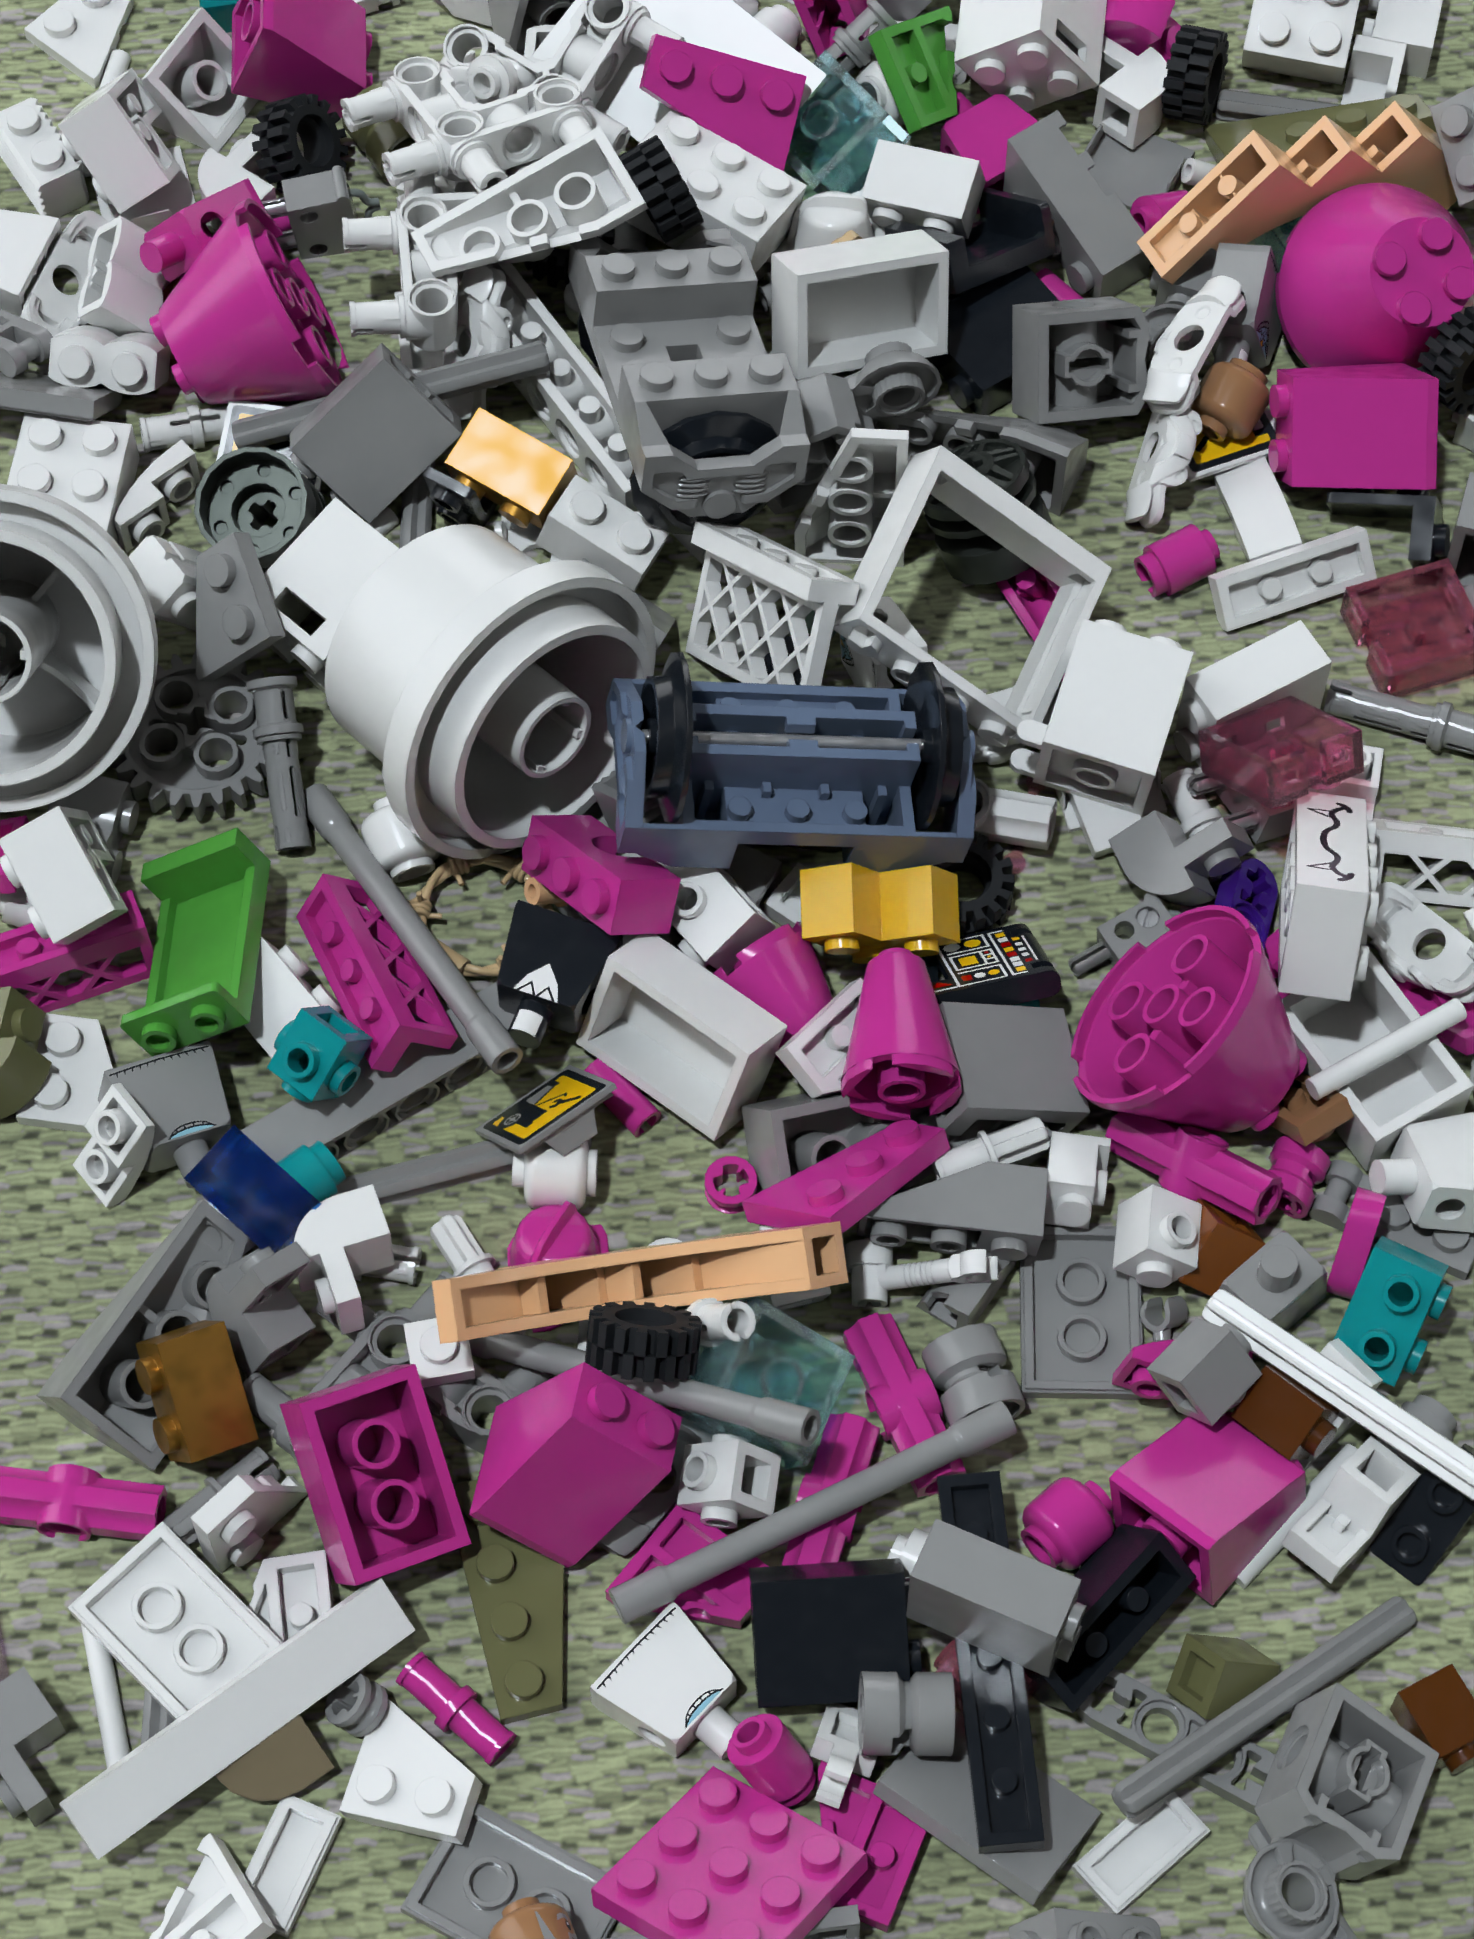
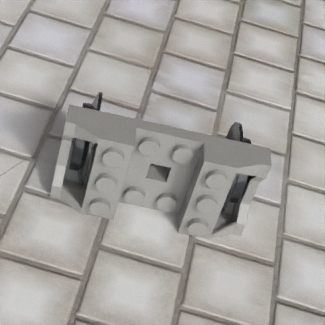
[567,228,811,535]

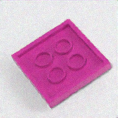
[591,1766,868,1939]

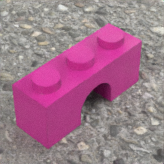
[521,815,681,935]

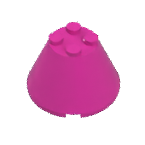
[1275,183,1474,369]
[149,198,350,405]
[1071,905,1307,1133]

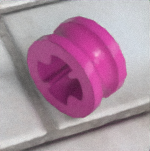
[704,1156,757,1214]

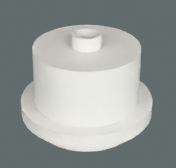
[0,484,158,812]
[324,524,656,859]

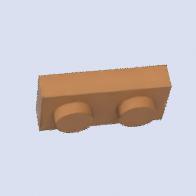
[1270,1072,1354,1147]

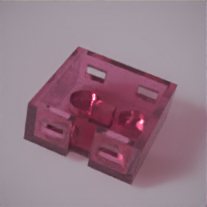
[1340,558,1474,697]
[1198,695,1364,809]

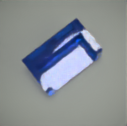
[184,1125,321,1253]

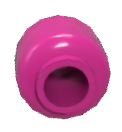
[1020,1477,1114,1570]

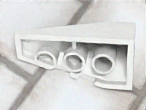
[410,125,648,278]
[794,428,909,567]

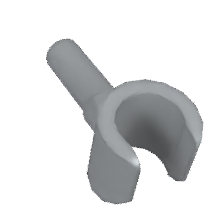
[1140,1296,1188,1342]

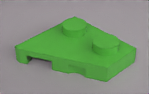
[868,5,958,135]

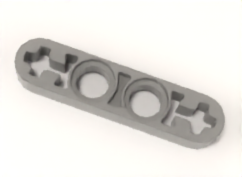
[1076,1669,1275,1816]

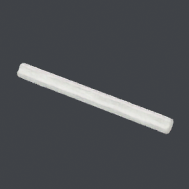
[1202,1289,1474,1501]

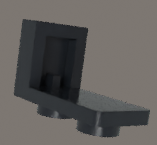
[422,466,498,527]
[1326,488,1450,573]
[1370,1444,1474,1585]

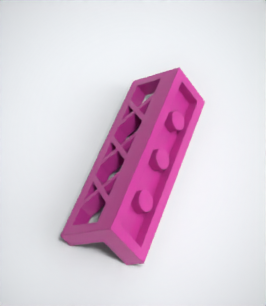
[296,873,458,1073]
[0,889,154,1013]

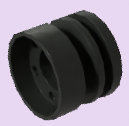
[923,439,1054,584]
[194,447,327,573]

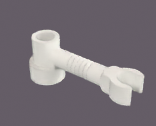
[845,1239,998,1307]

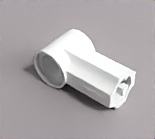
[941,778,1057,850]

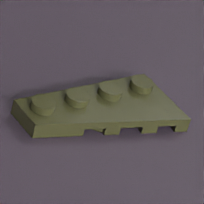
[1203,94,1437,163]
[453,1479,564,1725]

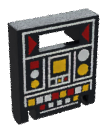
[921,923,1061,1005]

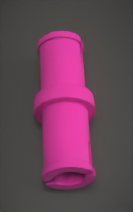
[396,1652,517,1766]

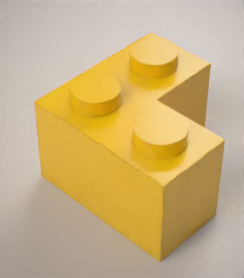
[800,862,960,964]

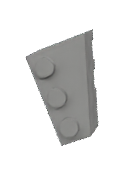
[1003,110,1150,298]

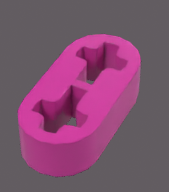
[1327,1187,1387,1300]

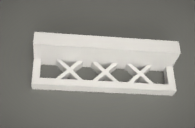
[1372,818,1474,908]

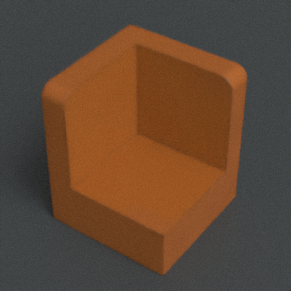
[1178,1198,1265,1296]

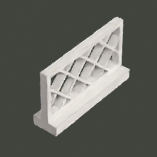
[685,521,860,686]

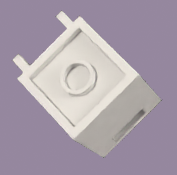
[954,0,1107,112]
[264,497,399,693]
[1009,618,1194,816]

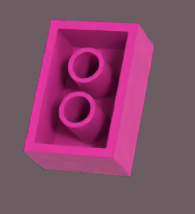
[279,1364,472,1586]

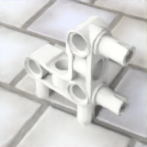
[439,0,686,159]
[340,56,593,194]
[342,159,554,351]

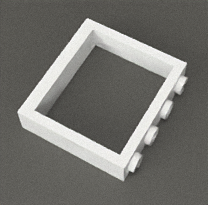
[833,445,1112,747]

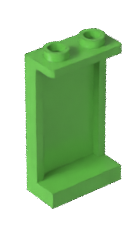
[120,828,271,1057]

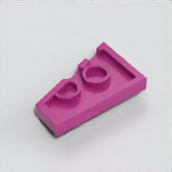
[639,34,807,171]
[742,1120,950,1234]

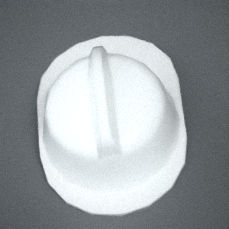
[767,191,885,264]

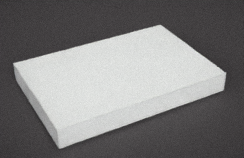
[68,1521,283,1720]

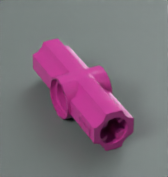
[1105,1112,1283,1225]
[843,1313,966,1498]
[781,1412,880,1566]
[0,1464,167,1541]

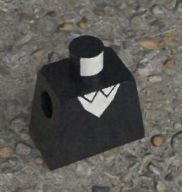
[497,900,623,1049]

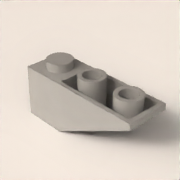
[857,1161,1049,1261]

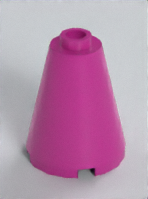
[713,922,833,1068]
[841,948,962,1121]

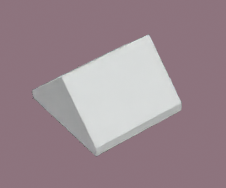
[141,7,258,152]

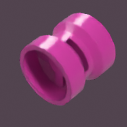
[1268,1136,1331,1219]

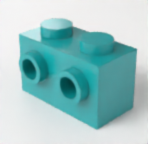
[1334,1236,1453,1387]

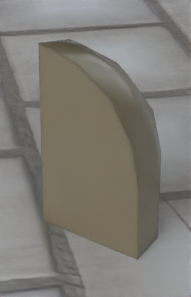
[215,1715,335,1801]

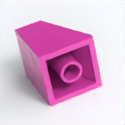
[231,0,373,118]
[1268,363,1439,490]
[469,1362,682,1568]
[1109,1412,1306,1606]

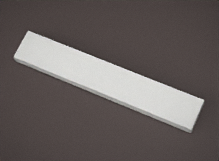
[59,1577,415,1860]

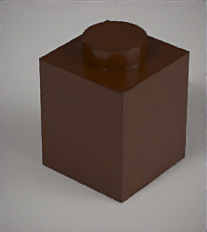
[1231,1365,1340,1461]
[1390,1664,1474,1775]

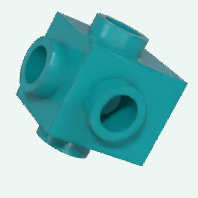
[267,1005,373,1103]

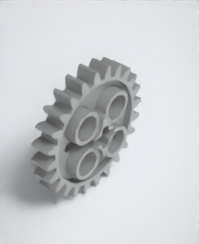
[111,650,267,821]

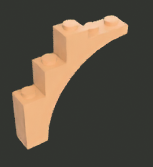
[431,1221,849,1344]

